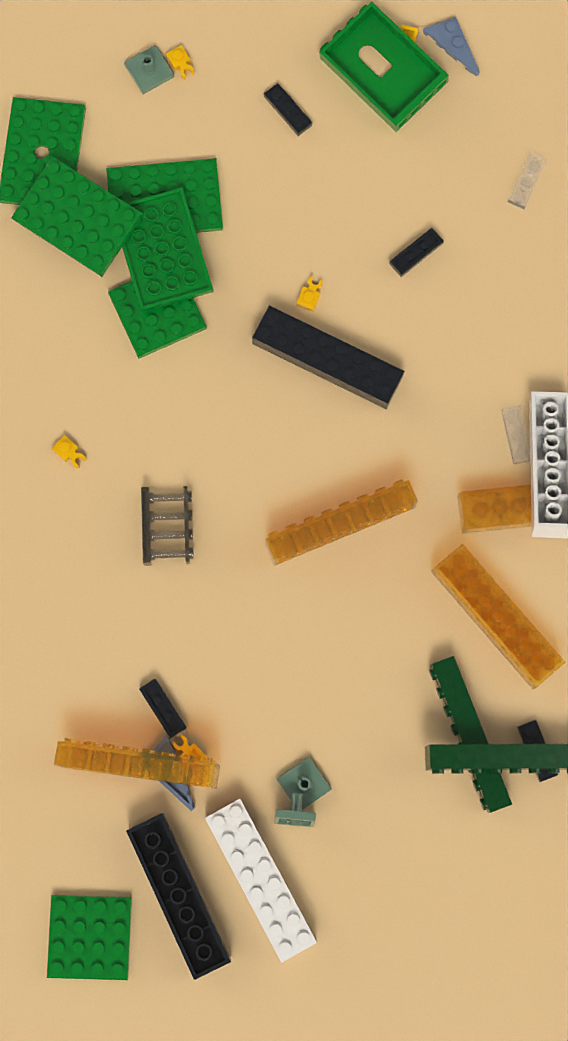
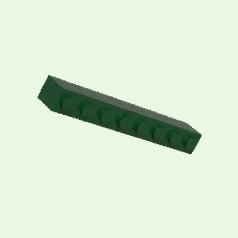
[429,656,512,813]
[425,744,568,774]

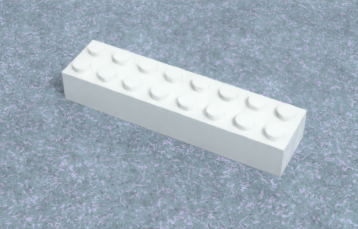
[529,392,568,538]
[205,799,317,963]

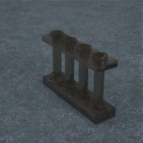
[141,486,194,566]

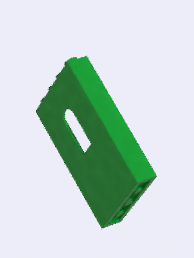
[319,1,449,132]

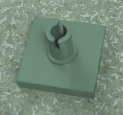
[124,45,174,94]
[277,757,331,810]
[274,793,316,827]

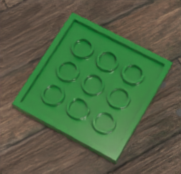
[108,281,207,359]
[47,895,132,980]

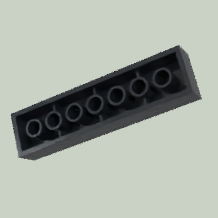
[252,305,405,410]
[126,813,231,980]

